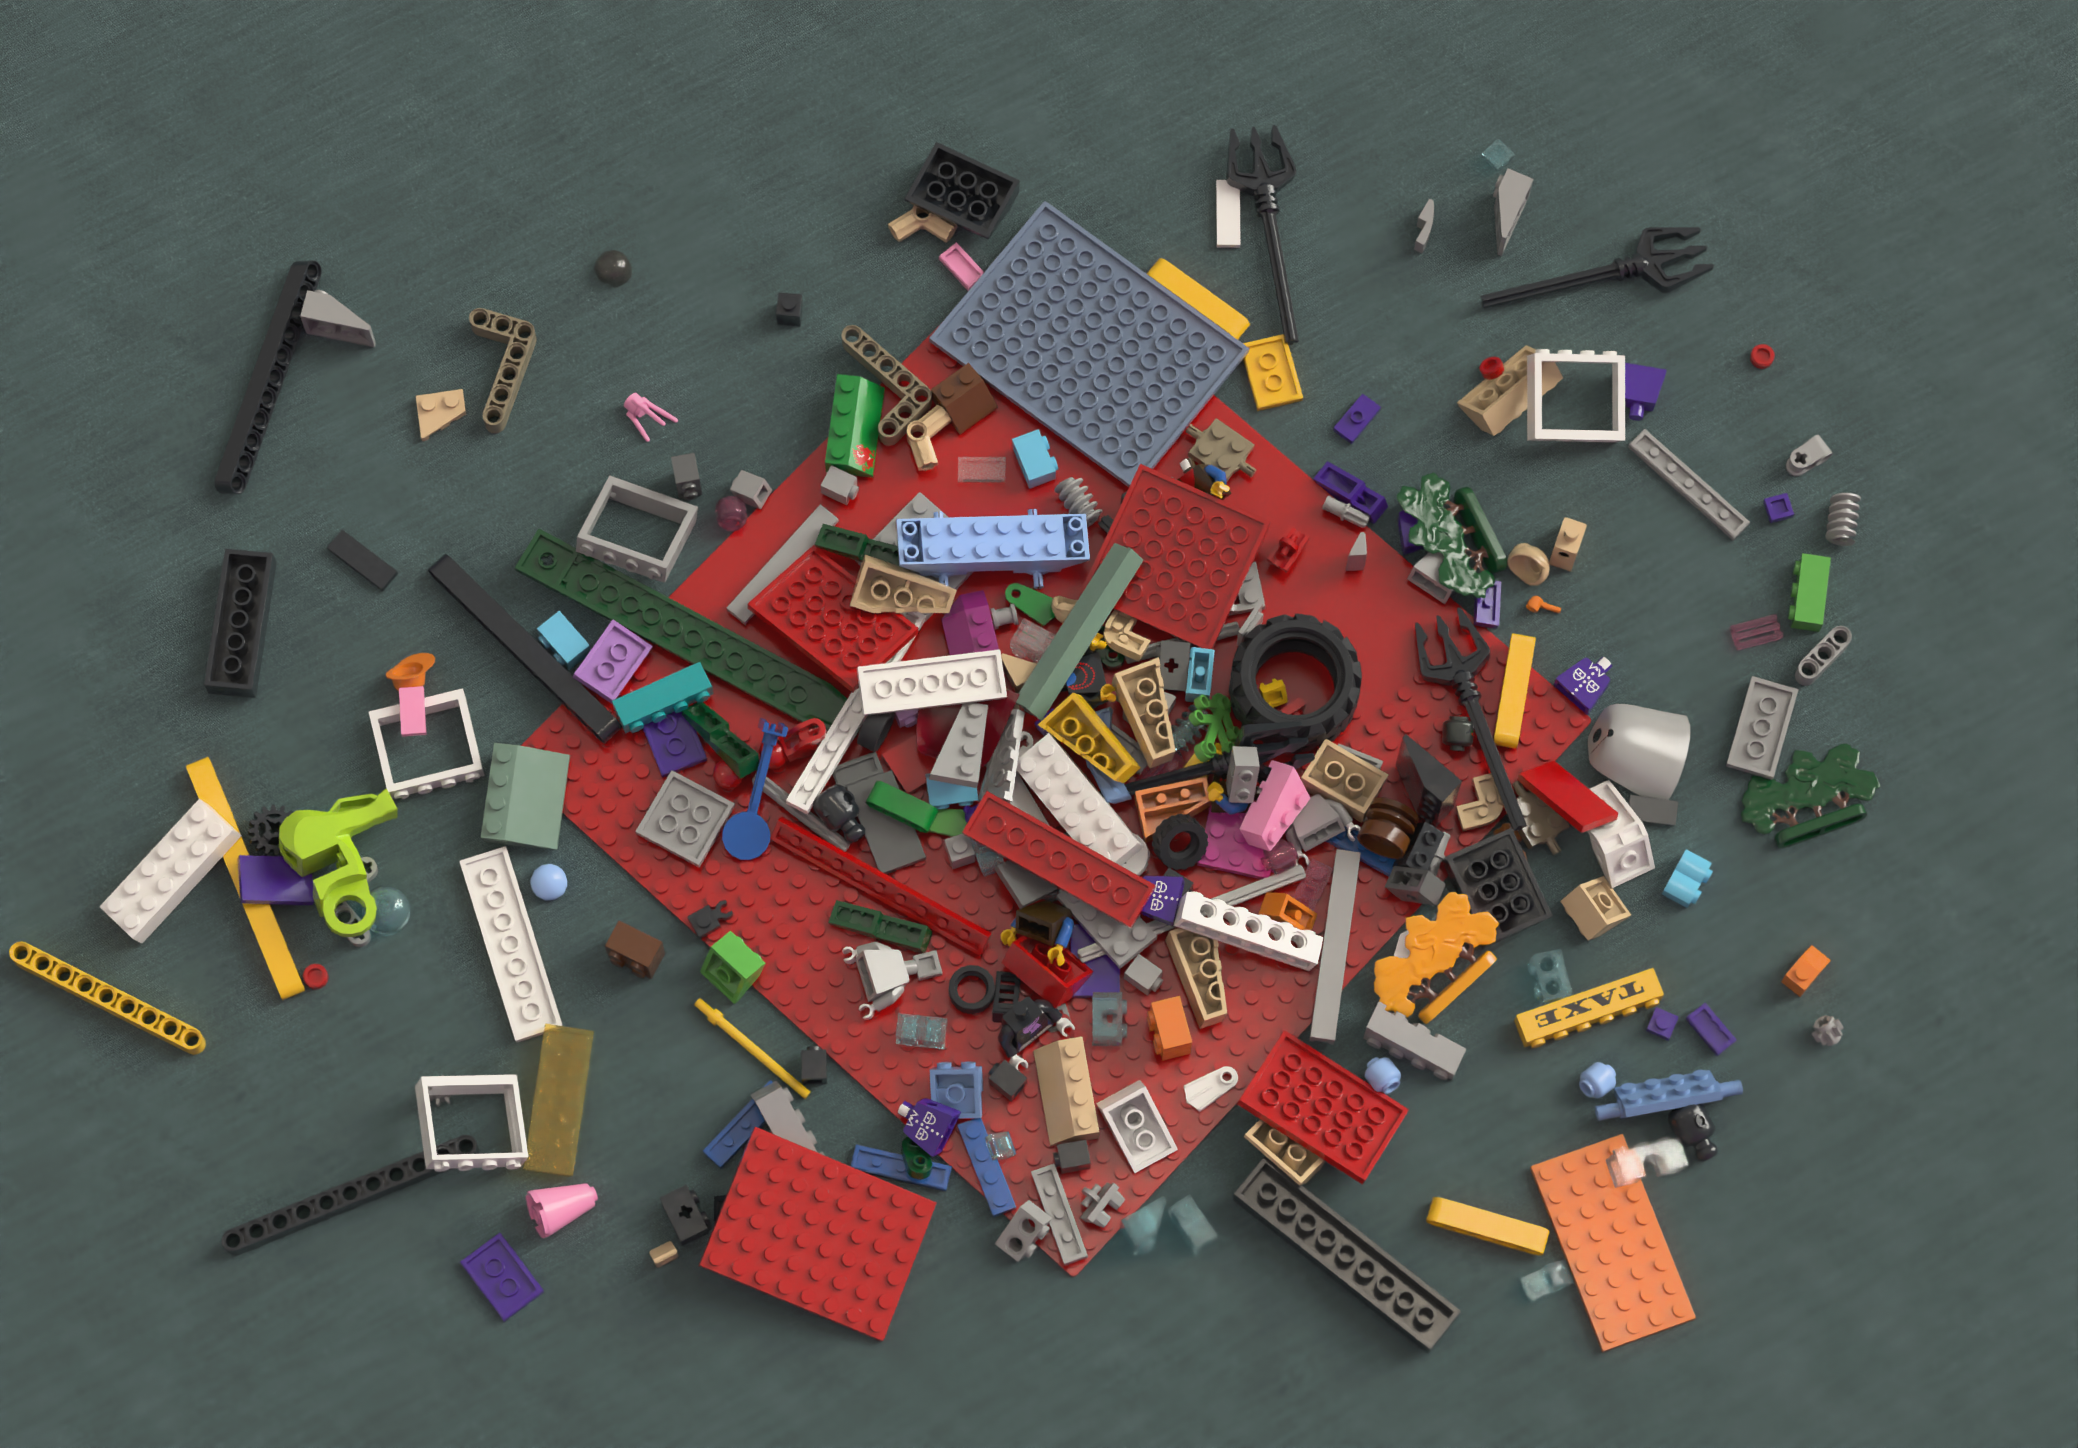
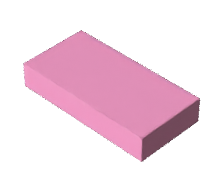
[939,242,984,291]
[399,686,426,737]

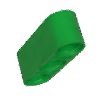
[865,781,939,833]

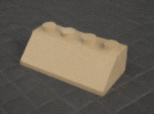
[1457,345,1563,436]
[1034,1037,1099,1146]

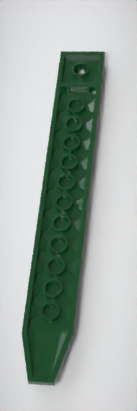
[515,529,864,738]

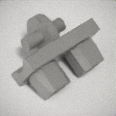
[1080,1182,1125,1228]

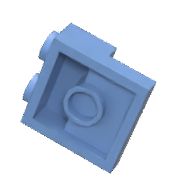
[930,1061,983,1119]

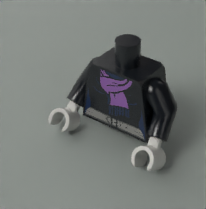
[998,996,1075,1072]

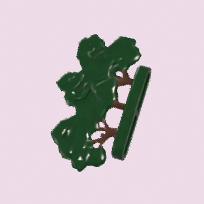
[1397,472,1507,598]
[1741,744,1880,849]

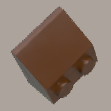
[931,363,998,434]

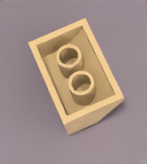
[1301,739,1388,823]
[1244,1119,1325,1186]

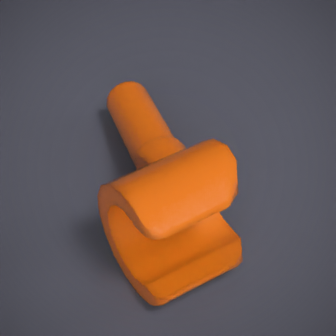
[1526,596,1561,613]

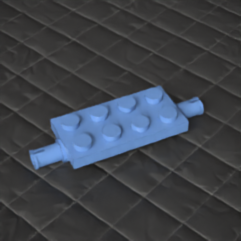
[1595,1070,1743,1121]

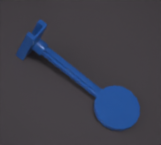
[722,718,788,860]

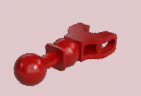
[713,718,827,789]

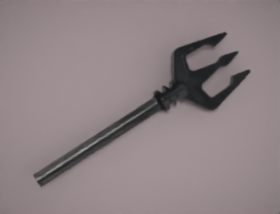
[1226,125,1299,345]
[1480,227,1714,309]
[1415,607,1527,831]
[1099,721,1315,799]

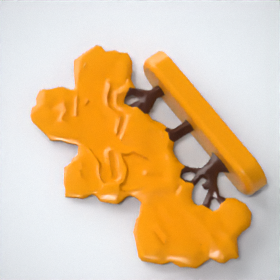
[1374,892,1499,1024]

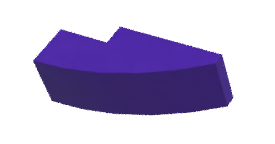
[1313,461,1388,524]

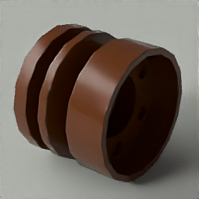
[1357,798,1419,859]

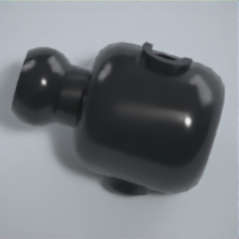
[813,784,866,844]
[1668,1104,1718,1162]

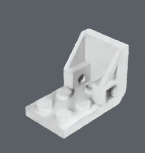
[1587,780,1655,888]

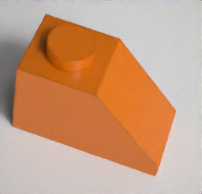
[1258,892,1317,931]
[1781,945,1831,997]

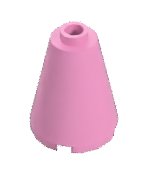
[526,1183,598,1239]

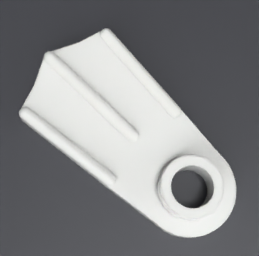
[1184,1066,1238,1112]

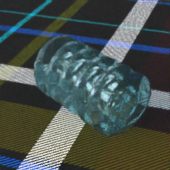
[1171,705,1208,757]

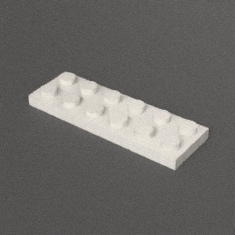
[856,650,1007,716]

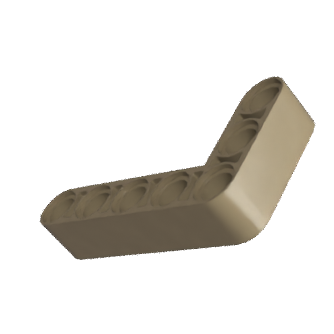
[469,308,537,433]
[841,325,932,446]

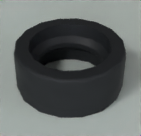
[857,712,895,752]
[948,965,995,1014]

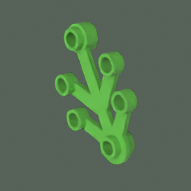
[1189,693,1240,762]

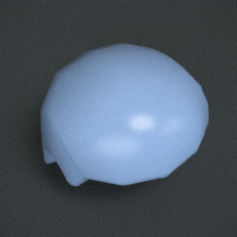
[530,864,567,901]

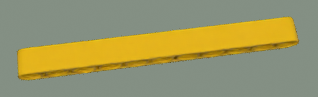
[186,757,305,1000]

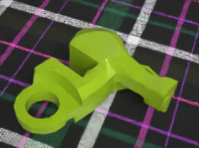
[279,788,398,937]

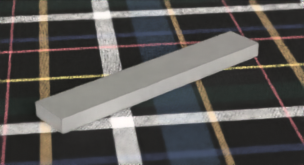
[1628,429,1750,540]
[727,504,839,625]

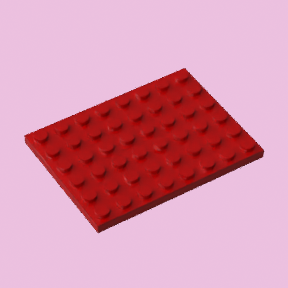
[698,1127,937,1342]

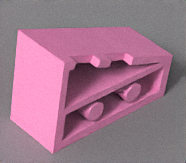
[1240,760,1311,851]

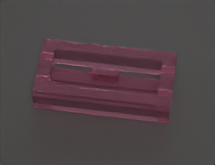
[1730,614,1783,650]

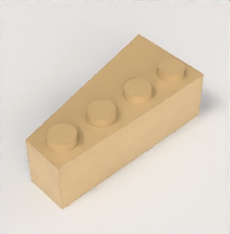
[1111,657,1175,769]
[1165,928,1227,1029]

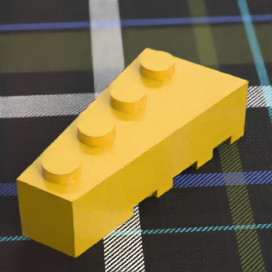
[1038,693,1141,784]

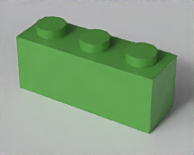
[1788,553,1831,632]

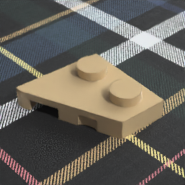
[416,389,466,441]

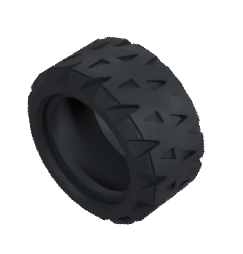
[1229,614,1362,753]

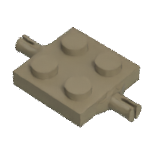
[1186,418,1257,482]
[1512,781,1570,856]

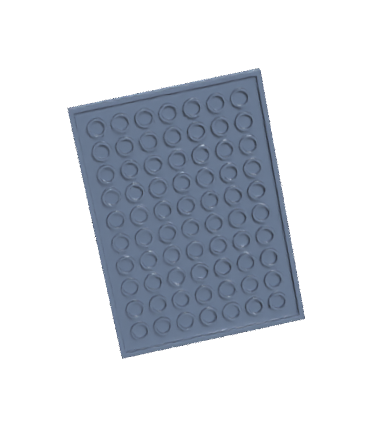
[929,201,1249,487]

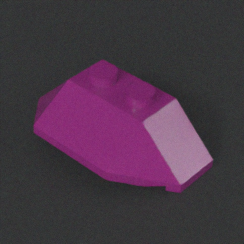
[942,590,999,655]

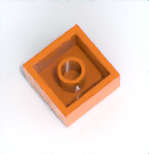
[1147,996,1192,1061]

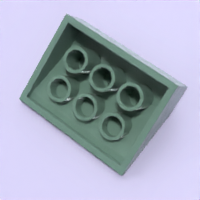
[481,743,570,850]

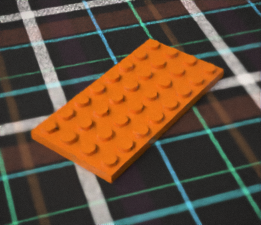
[1530,1134,1696,1352]

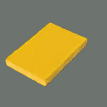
[1243,334,1303,411]

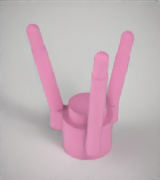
[624,393,678,442]

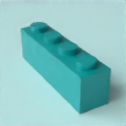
[612,662,713,733]

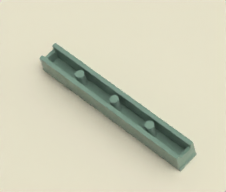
[1016,543,1143,721]

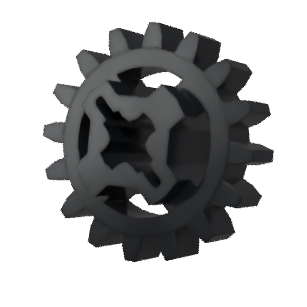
[248,804,293,856]

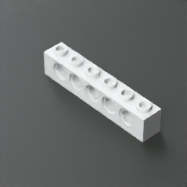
[1174,892,1323,971]

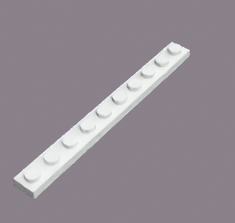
[786,612,926,815]

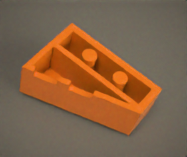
[1134,777,1211,843]

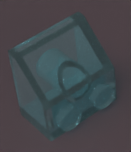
[1120,1196,1166,1255]

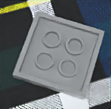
[635,770,735,868]

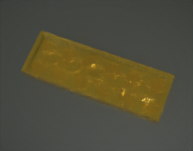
[523,1023,594,1177]

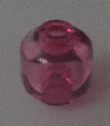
[715,496,747,531]
[1260,839,1298,875]

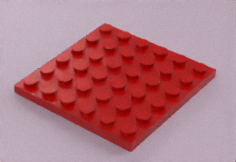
[1080,464,1271,650]

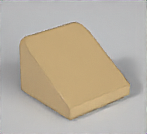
[649,1241,679,1268]

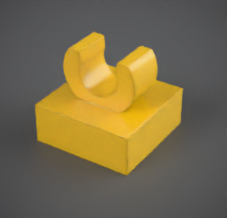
[1259,678,1288,708]

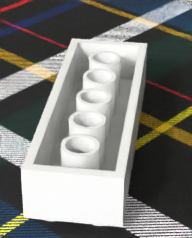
[1016,733,1144,866]
[100,799,242,943]

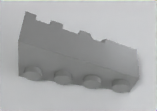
[1363,1002,1466,1080]
[751,1081,825,1156]

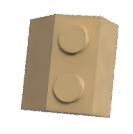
[1560,876,1631,941]

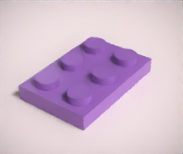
[573,620,653,704]

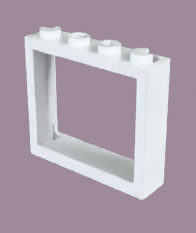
[1527,349,1625,443]
[369,688,485,799]
[415,1075,528,1172]

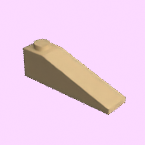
[850,555,957,613]

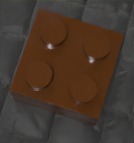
[605,921,665,979]

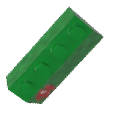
[825,374,885,478]

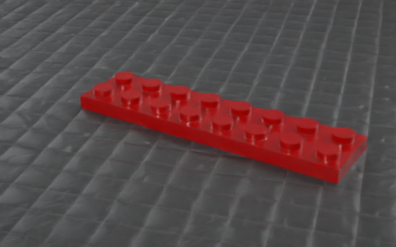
[962,791,1156,929]

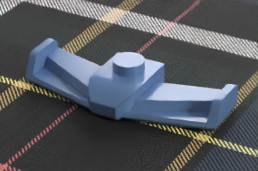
[1086,707,1132,804]

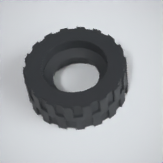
[1152,814,1209,870]

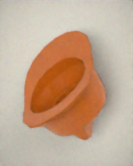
[386,653,435,691]

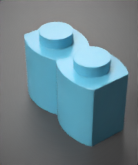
[1662,849,1713,908]

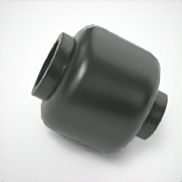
[1442,716,1474,751]

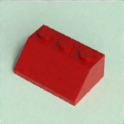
[1001,935,1094,1009]

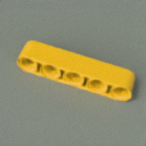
[1147,258,1250,340]
[1493,633,1536,749]
[1426,1197,1550,1256]

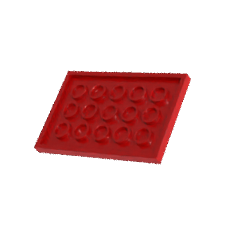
[747,545,919,693]
[1237,1030,1409,1185]

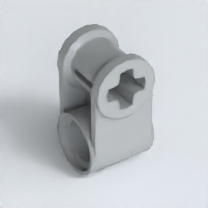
[1786,435,1833,476]

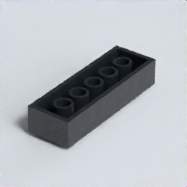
[204,549,277,698]

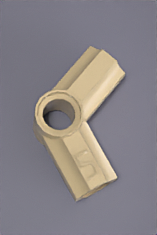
[888,205,957,242]
[907,405,951,471]

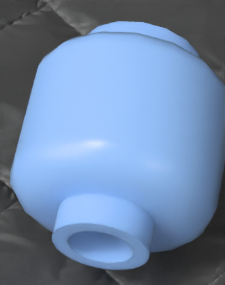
[1364,1057,1401,1094]
[1579,1062,1616,1099]

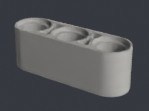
[1795,626,1852,686]

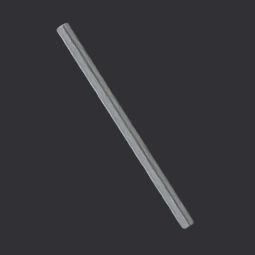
[1077,865,1306,963]

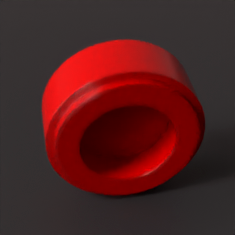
[1750,344,1775,369]
[1479,357,1504,380]
[303,964,329,989]

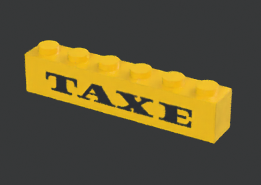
[1514,968,1664,1048]

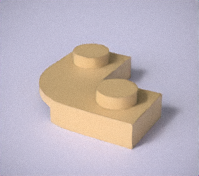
[1103,610,1150,662]
[1456,773,1503,832]

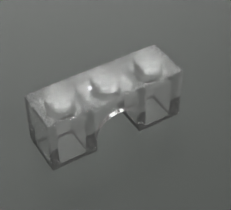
[1605,1136,1689,1188]

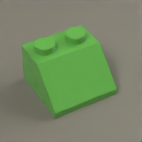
[700,931,765,1004]

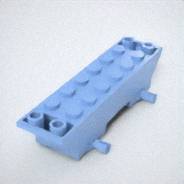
[896,509,1090,589]

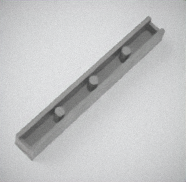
[1309,849,1361,1045]

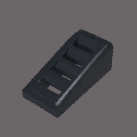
[992,971,1021,1023]

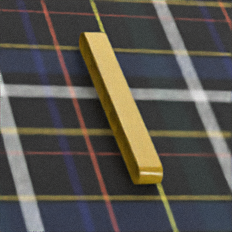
[9,941,206,1055]

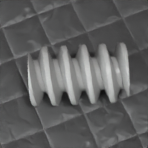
[1054,477,1103,527]
[1825,493,1861,546]

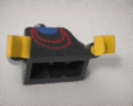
[1060,633,1116,709]

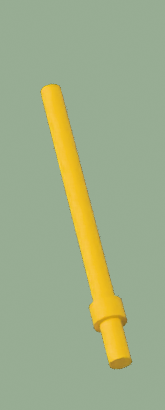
[694,998,811,1099]

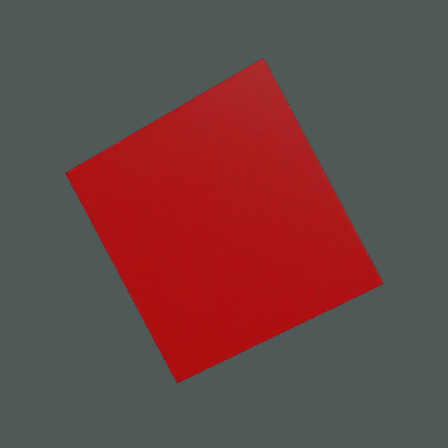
[521,325,1591,1277]

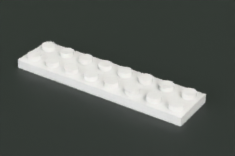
[460,846,563,1043]

